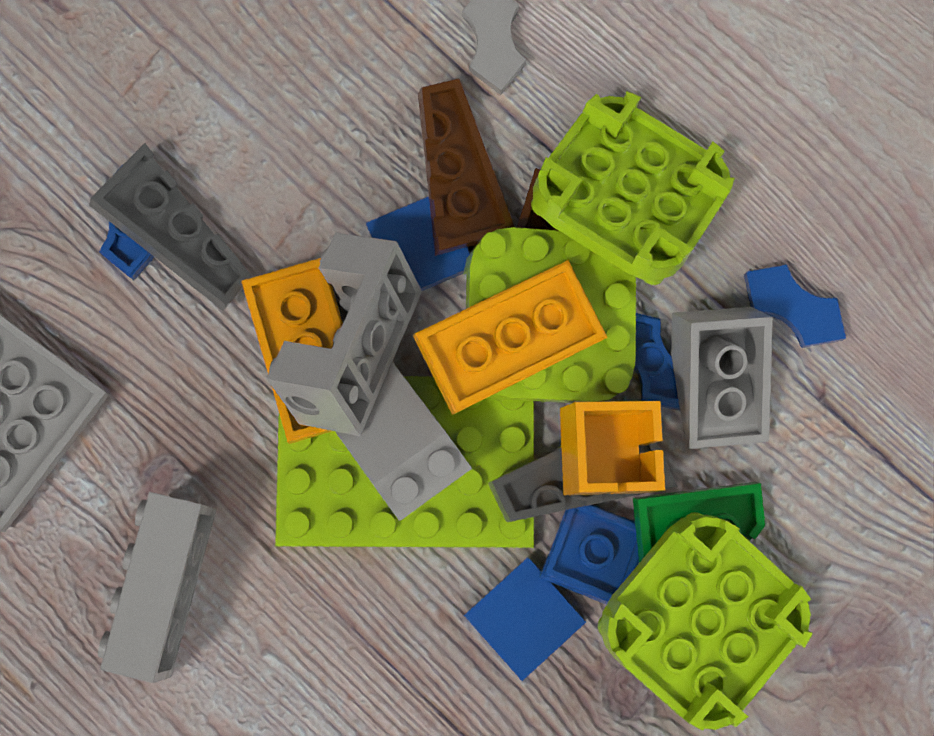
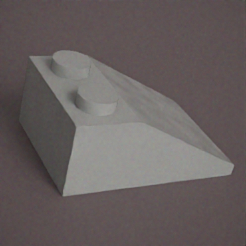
[671,307,773,449]
[335,362,472,521]

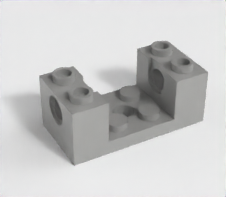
[267,233,422,436]

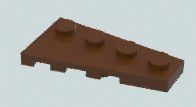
[418,78,515,256]

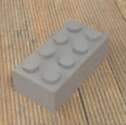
[98,492,217,683]

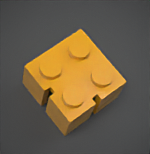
[560,401,665,495]

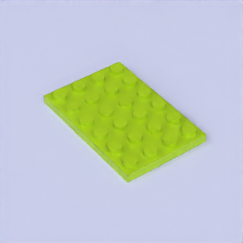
[275,376,534,548]

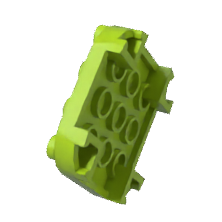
[531,91,735,285]
[463,227,636,403]
[597,512,813,731]

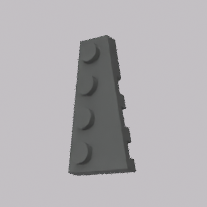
[89,143,252,311]
[488,443,678,522]

